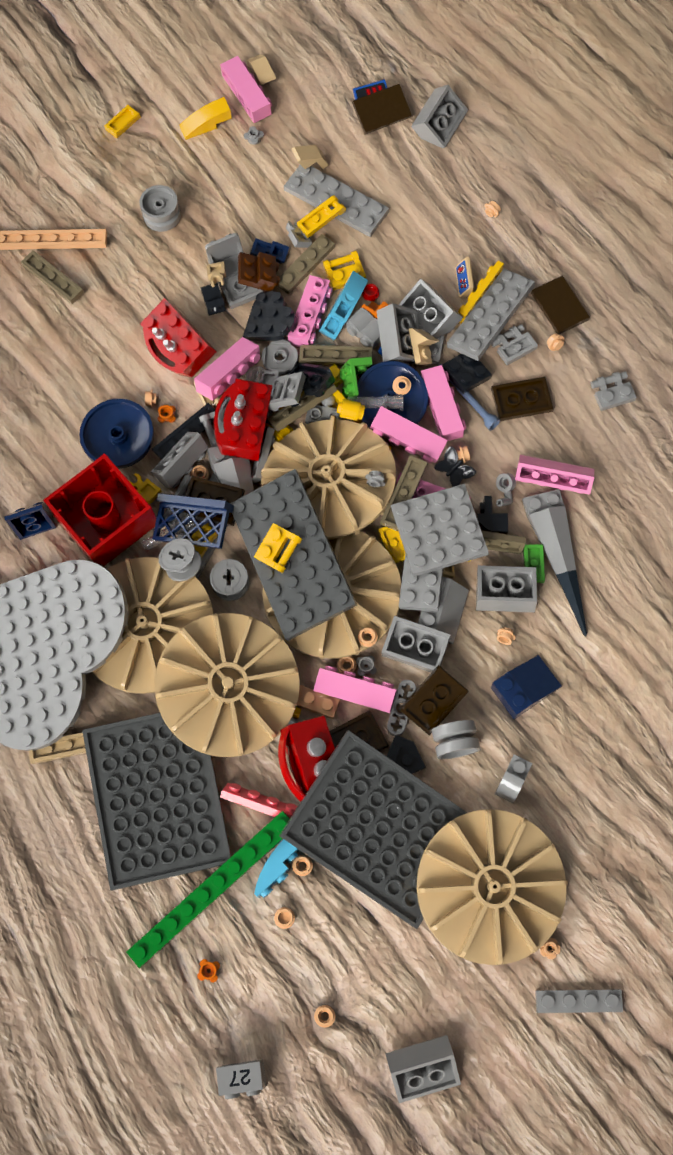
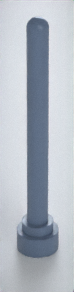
[438,364,500,431]

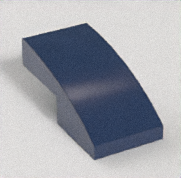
[250,238,289,263]

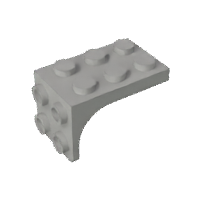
[205,233,263,309]

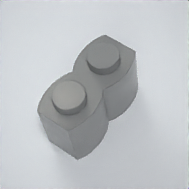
[346,308,381,349]

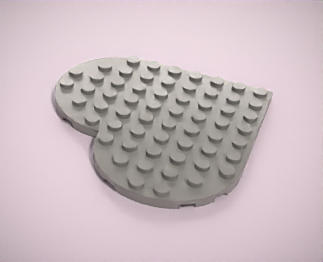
[0,560,128,751]

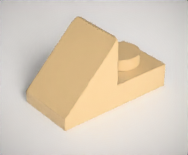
[409,328,439,366]

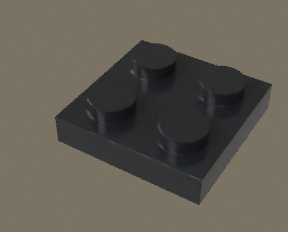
[442,354,492,394]

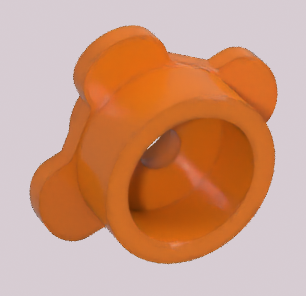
[157,405,176,423]
[197,959,220,983]

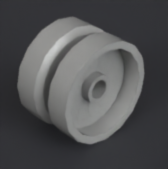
[139,185,181,232]
[432,720,481,759]

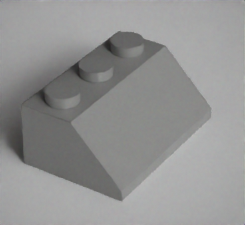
[411,85,468,148]
[399,279,463,338]
[377,303,419,364]
[151,432,208,488]
[476,565,537,613]
[418,577,469,644]
[381,616,451,673]
[385,1035,461,1103]

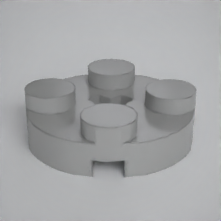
[262,340,298,375]

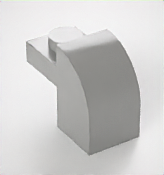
[495,754,533,803]

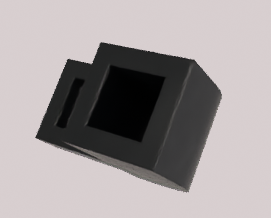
[200,283,226,316]
[476,496,508,534]

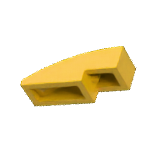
[179,97,232,140]

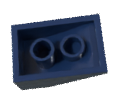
[4,502,56,540]
[491,655,562,720]

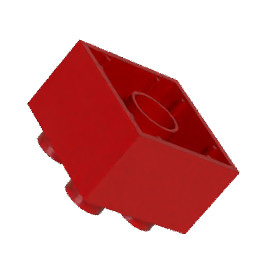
[43,453,157,567]

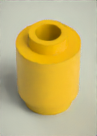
[336,399,365,421]

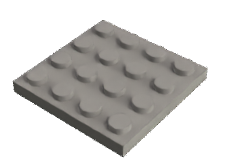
[391,484,489,577]

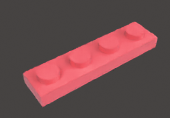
[220,783,298,818]

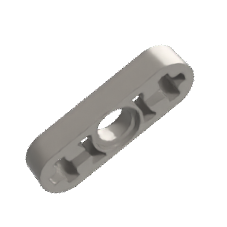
[387,680,416,736]

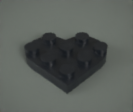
[243,291,297,341]
[274,362,335,407]

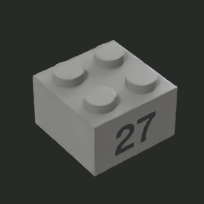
[216,1059,266,1099]

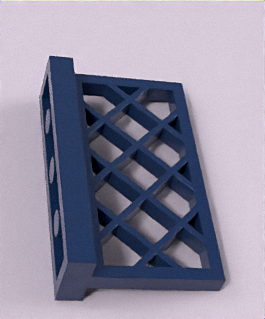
[152,493,234,549]

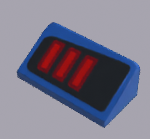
[352,79,387,100]

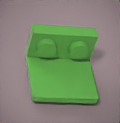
[340,357,372,400]

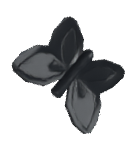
[434,446,476,487]

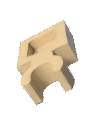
[207,261,226,287]

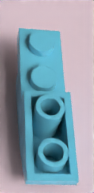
[319,271,368,341]
[254,839,299,898]

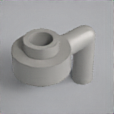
[496,473,516,507]

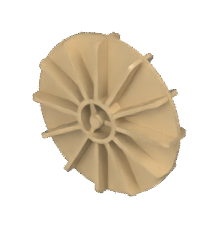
[261,415,396,539]
[263,531,401,659]
[92,557,214,694]
[155,613,299,757]
[416,809,568,965]

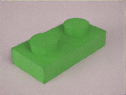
[523,544,545,583]

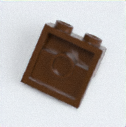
[238,252,280,292]

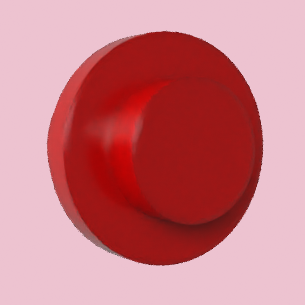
[362,284,380,301]

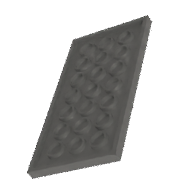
[230,469,357,641]

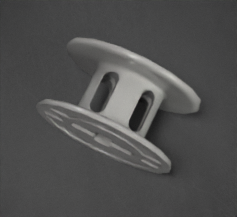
[159,538,202,582]
[210,559,250,601]

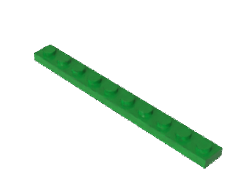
[126,811,290,968]

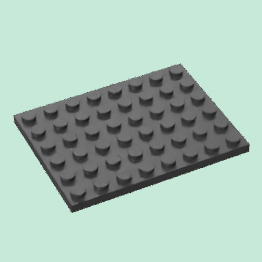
[82,713,231,891]
[279,730,467,929]

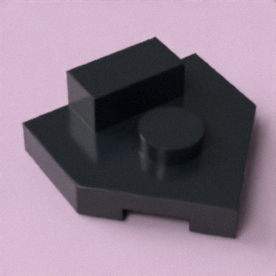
[387,735,426,774]

